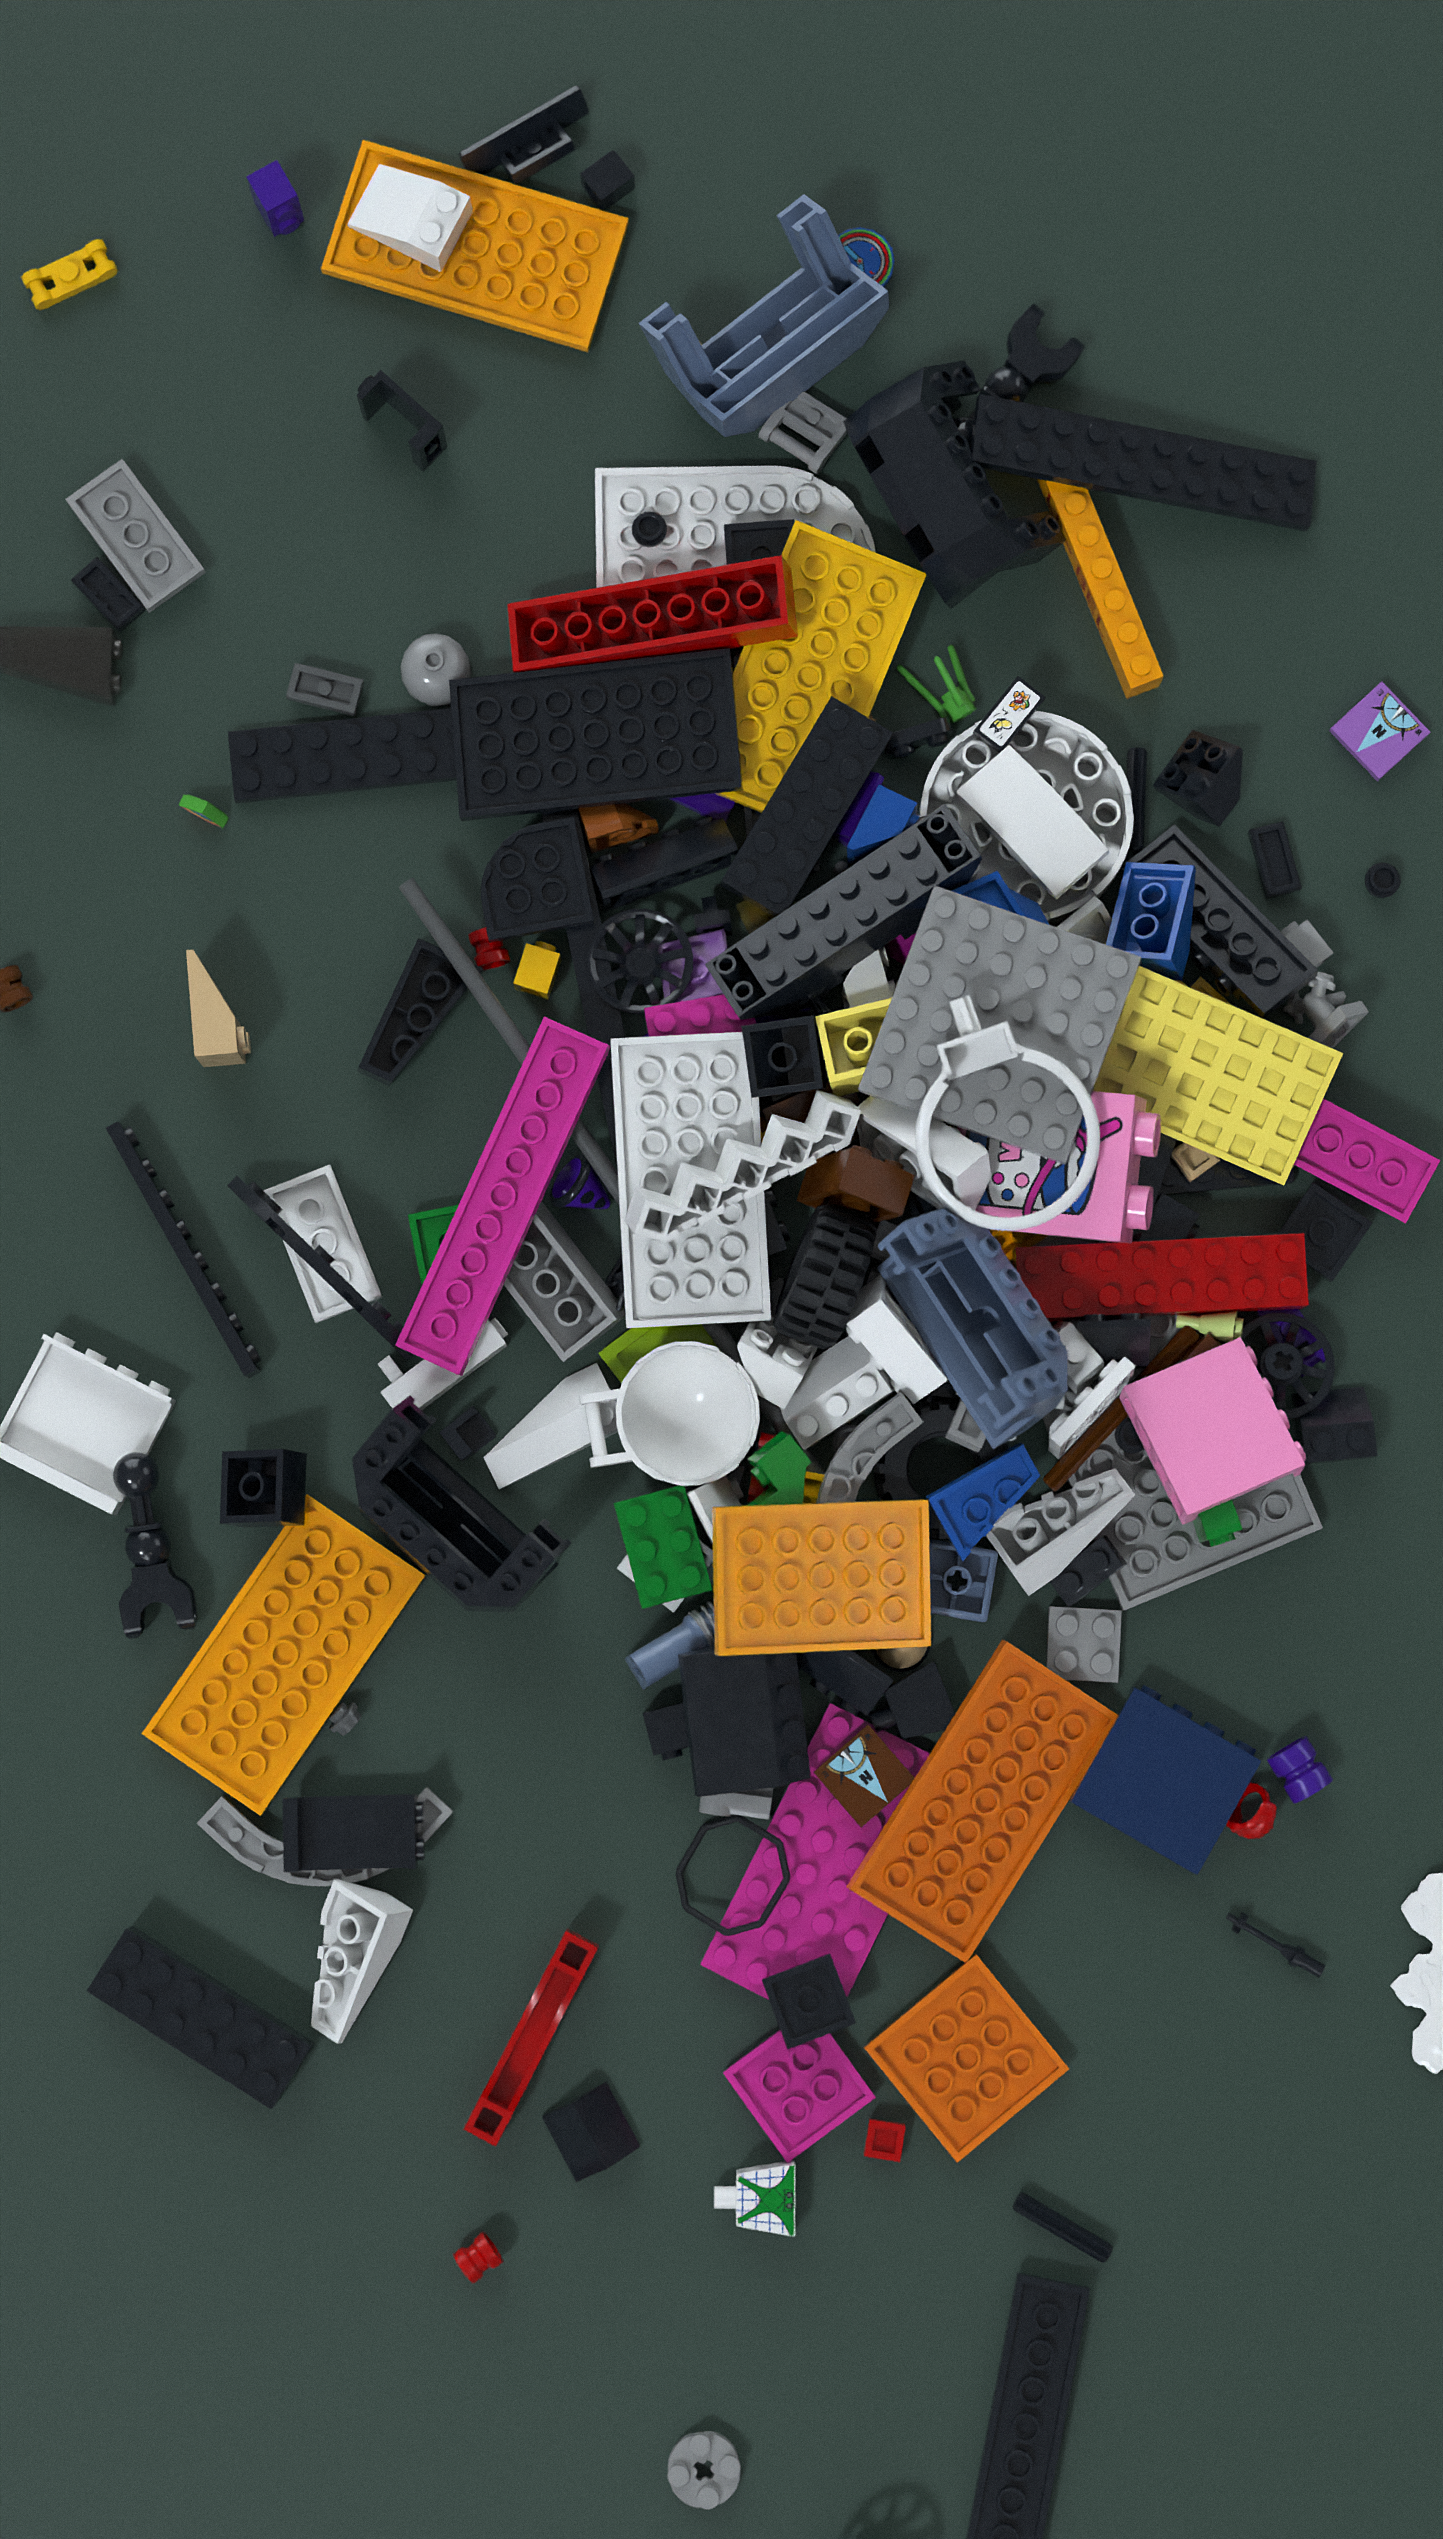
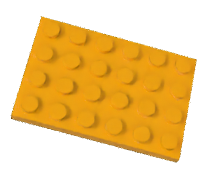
[712,1499,931,1656]

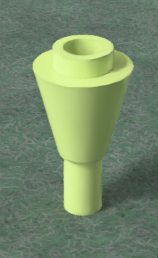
[1176,1311,1244,1343]

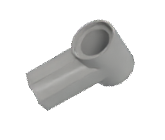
[698,1788,773,1819]

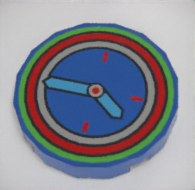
[838,227,895,288]

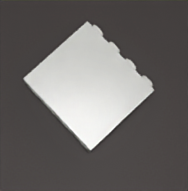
[0,1332,176,1516]

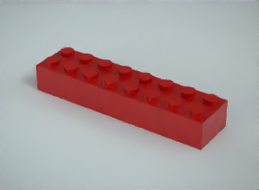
[507,555,798,673]
[1012,1233,1309,1321]

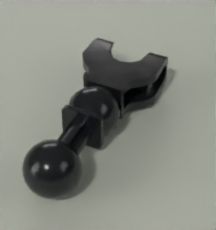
[953,304,1085,449]
[113,1452,197,1639]

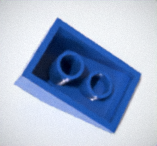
[1106,862,1196,981]

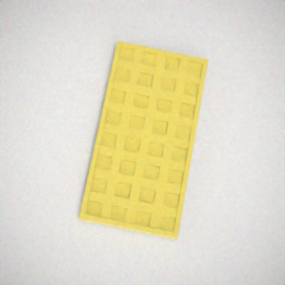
[1093,966,1343,1185]

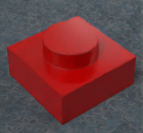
[863,2118,906,2162]

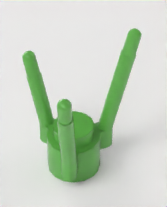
[896,645,977,723]

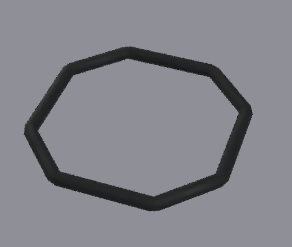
[675,1815,790,1936]

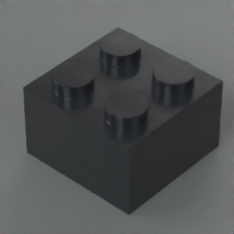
[220,1449,307,1528]

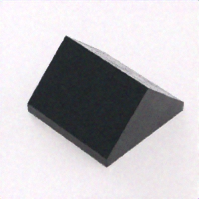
[542,2081,641,2182]

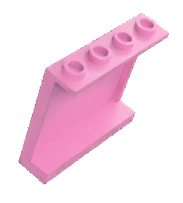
[1119,1337,1306,1525]

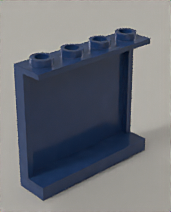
[1069,1685,1261,1875]

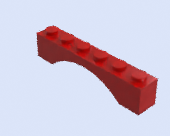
[463,1928,599,2146]

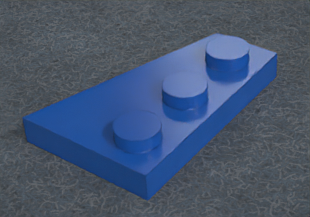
[926,1442,1040,1561]

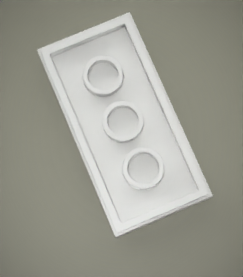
[264,1164,382,1323]

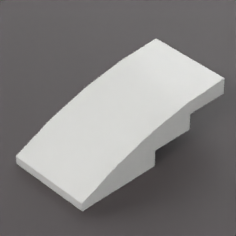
[956,745,1110,900]

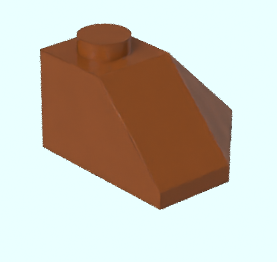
[578,803,658,854]

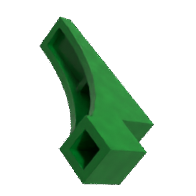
[747,1432,812,1506]

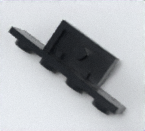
[459,85,589,184]

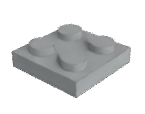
[1046,1606,1122,1683]

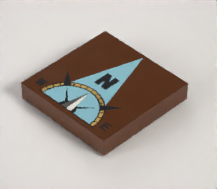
[813,1724,914,1828]

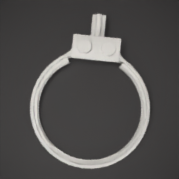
[915,995,1100,1230]

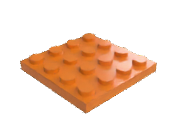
[864,1954,1069,2163]

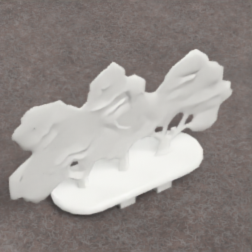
[1390,1873,1443,2074]

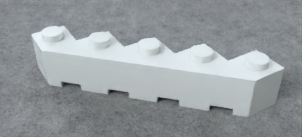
[625,1090,861,1243]

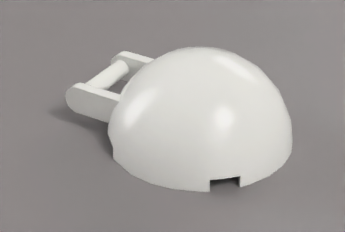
[579,1341,760,1486]

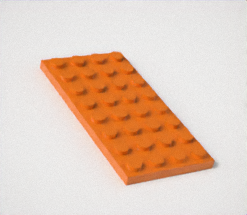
[846,1639,1118,1963]

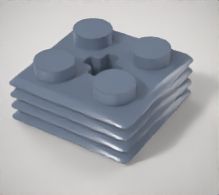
[929,1539,998,1622]

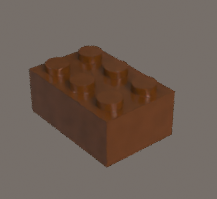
[796,1146,915,1223]

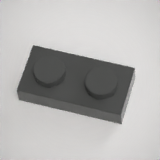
[286,663,364,716]

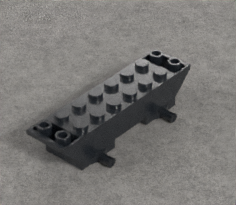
[705,804,983,1020]

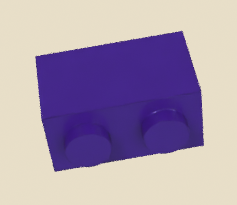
[246,160,305,237]

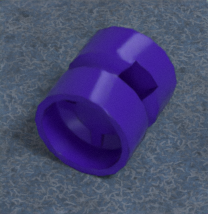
[1266,1736,1333,1804]

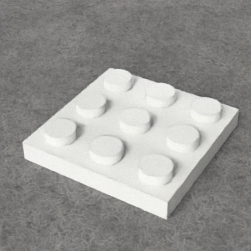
[1048,1357,1136,1460]

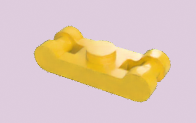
[21,239,118,310]

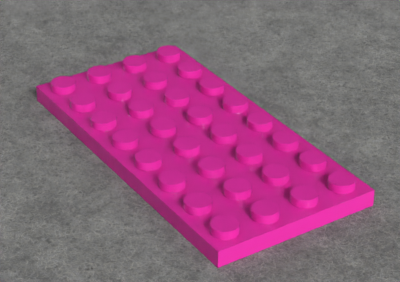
[700,1703,930,2000]

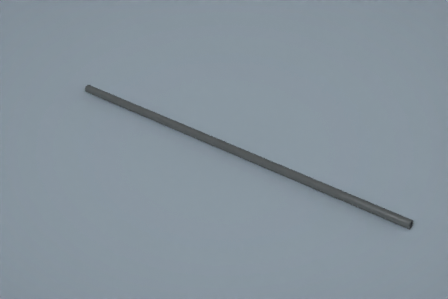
[399,878,826,1475]

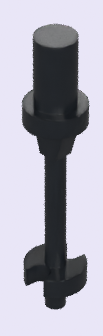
[1226,1912,1326,1978]

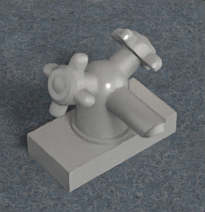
[1283,972,1369,1048]

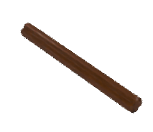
[1043,1326,1200,1491]

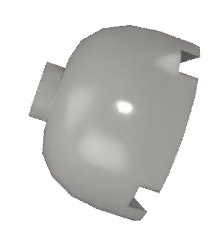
[400,633,471,707]

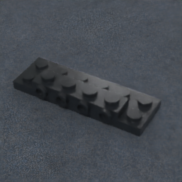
[1121,824,1318,1019]

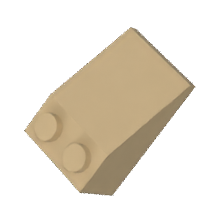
[186,950,251,1067]

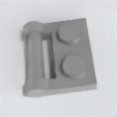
[758,392,848,474]

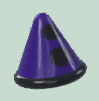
[550,1154,611,1210]

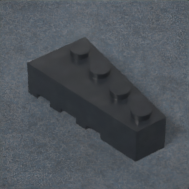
[357,938,483,1086]

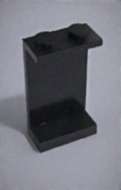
[283,1794,425,1872]

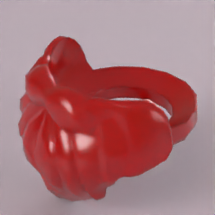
[1226,1783,1276,1839]

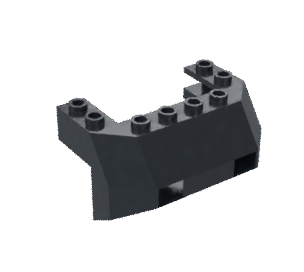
[843,360,1066,609]
[352,1395,572,1612]

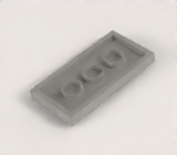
[65,459,206,613]

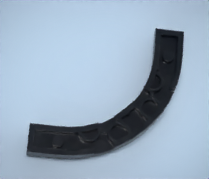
[227,1176,414,1361]

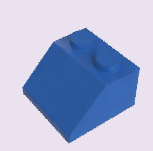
[847,785,920,866]

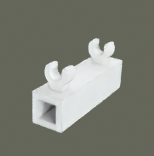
[378,1317,508,1410]

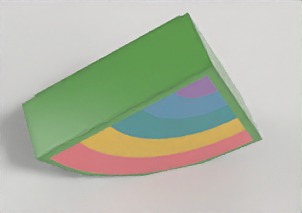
[179,794,229,828]

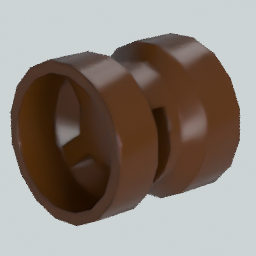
[0,965,34,1013]

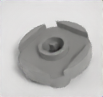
[668,2431,740,2509]

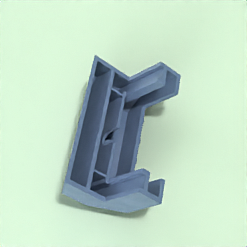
[639,194,889,437]
[877,1207,1068,1449]

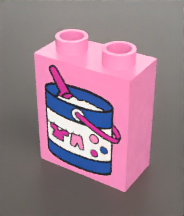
[957,1091,1161,1244]

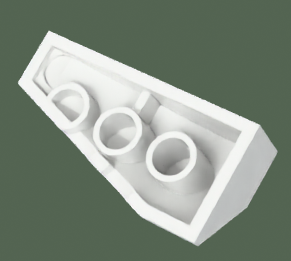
[483,1363,618,1490]
[986,1468,1135,1596]

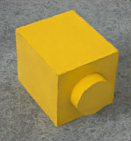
[513,941,562,1000]

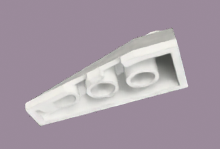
[311,1879,413,2044]

